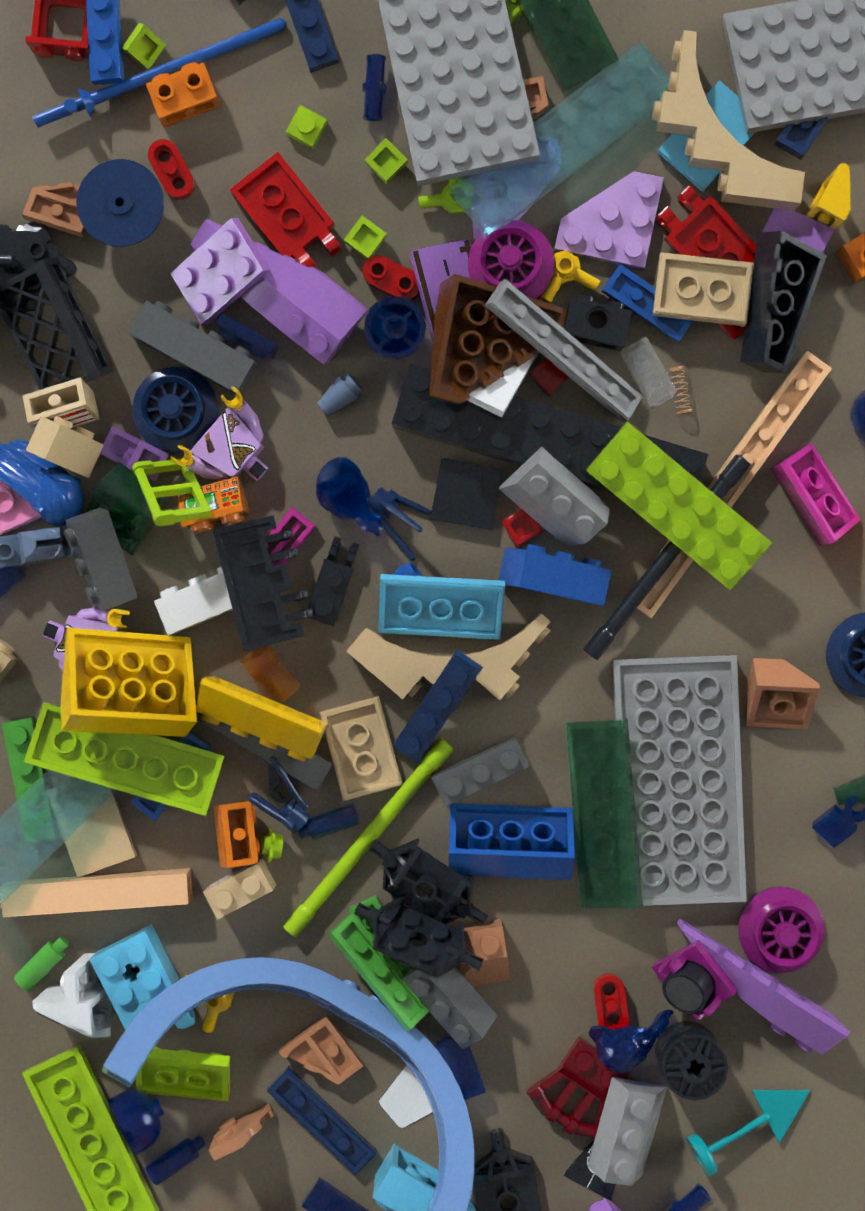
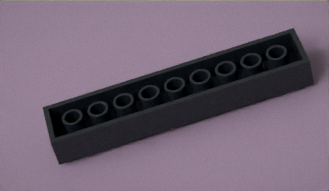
[392,364,708,495]

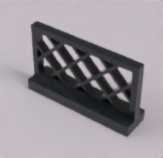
[0,257,113,390]

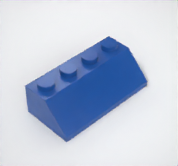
[448,803,575,880]

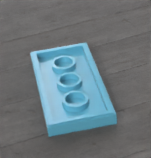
[378,574,505,640]

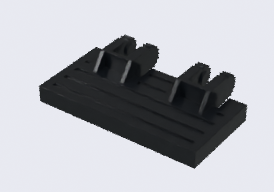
[212,515,314,652]

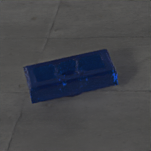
[302,1177,369,1211]

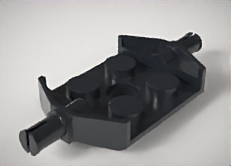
[368,838,488,926]
[354,896,484,978]
[473,1128,541,1211]

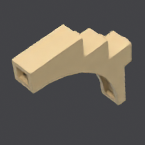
[652,30,805,211]
[346,613,551,700]

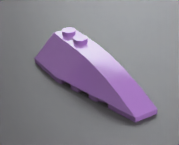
[190,219,369,365]
[677,918,850,1055]

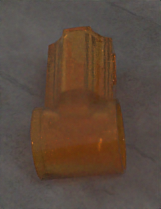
[240,645,302,704]

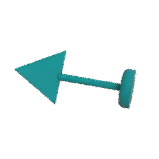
[686,1090,810,1178]

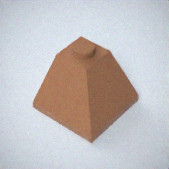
[746,658,820,729]
[453,919,511,986]

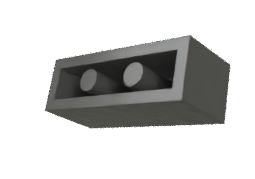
[64,508,138,611]
[432,736,530,807]
[402,967,497,1050]

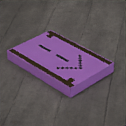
[409,238,472,343]

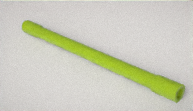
[283,737,454,938]

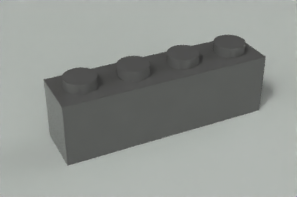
[128,301,258,395]

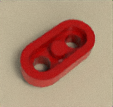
[148,139,195,200]
[363,255,419,302]
[593,973,629,1037]

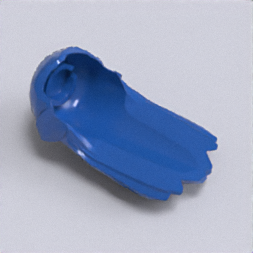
[0,439,85,526]

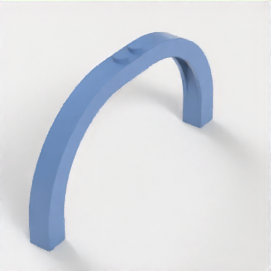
[102,957,474,1211]

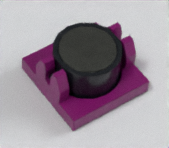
[651,940,738,1021]

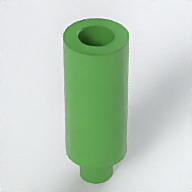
[14,936,69,992]

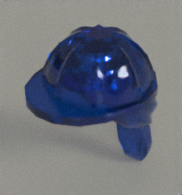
[316,457,382,537]
[588,1009,674,1073]

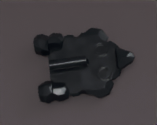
[0,221,77,312]

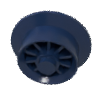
[77,159,164,247]
[132,367,218,453]
[826,612,865,698]

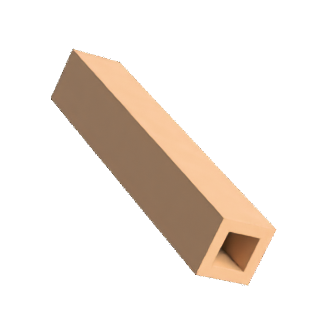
[0,868,193,917]

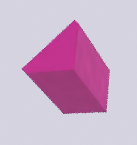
[771,443,861,545]

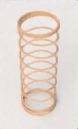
[669,366,693,414]

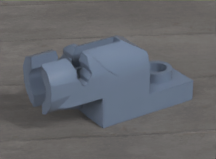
[0,526,78,569]

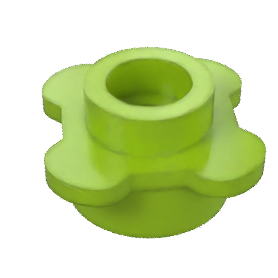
[260,829,283,862]

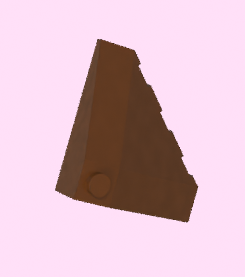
[429,274,567,405]

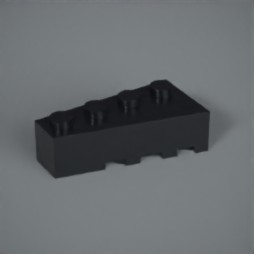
[740,231,827,373]

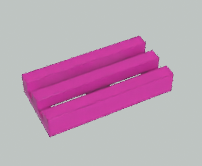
[267,507,316,566]

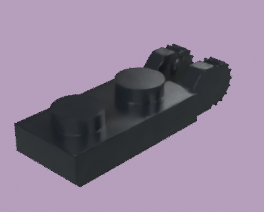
[307,536,360,627]

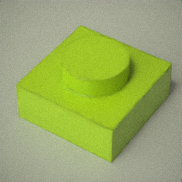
[121,23,166,70]
[286,105,328,150]
[365,138,408,184]
[344,215,387,259]

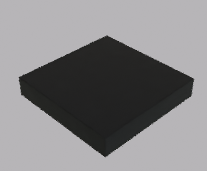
[430,458,502,530]

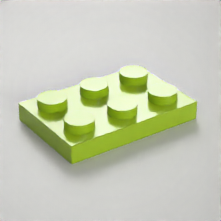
[136,1047,230,1102]

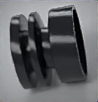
[655,1020,728,1101]

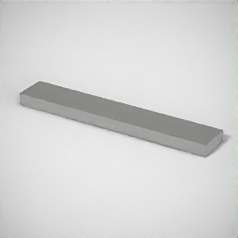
[485,279,643,422]

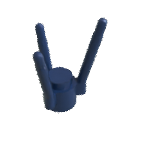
[367,487,431,561]
[247,756,310,834]

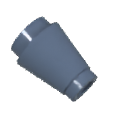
[317,372,364,416]

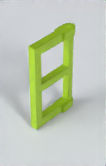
[132,458,211,526]

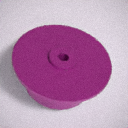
[468,220,554,299]
[738,887,824,973]

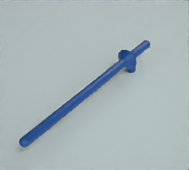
[32,18,287,128]

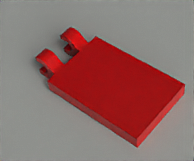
[230,152,342,269]
[655,185,756,263]

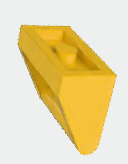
[805,163,851,229]

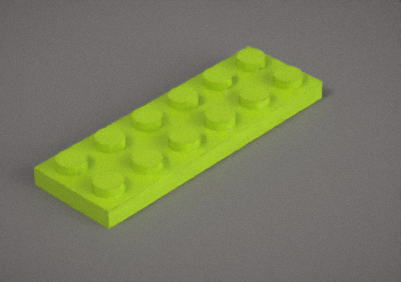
[586,421,772,590]
[24,702,225,816]
[22,1044,159,1211]

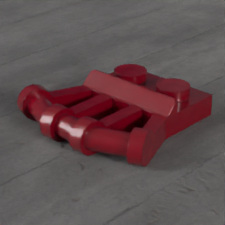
[526,1036,631,1141]

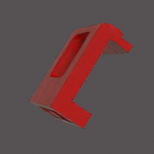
[25,0,89,61]

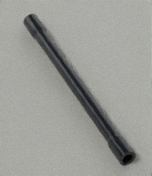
[583,454,751,661]

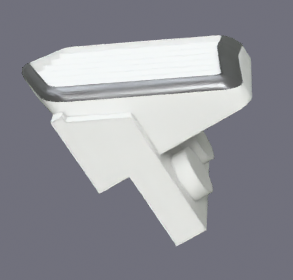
[33,953,112,1040]

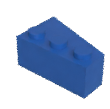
[498,544,612,606]

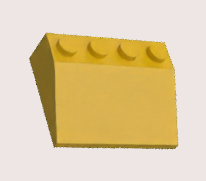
[61,628,197,737]
[196,676,328,762]

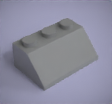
[499,447,610,547]
[588,1077,667,1186]

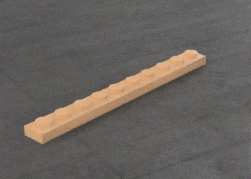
[637,351,832,618]

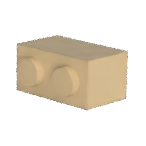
[26,416,104,478]

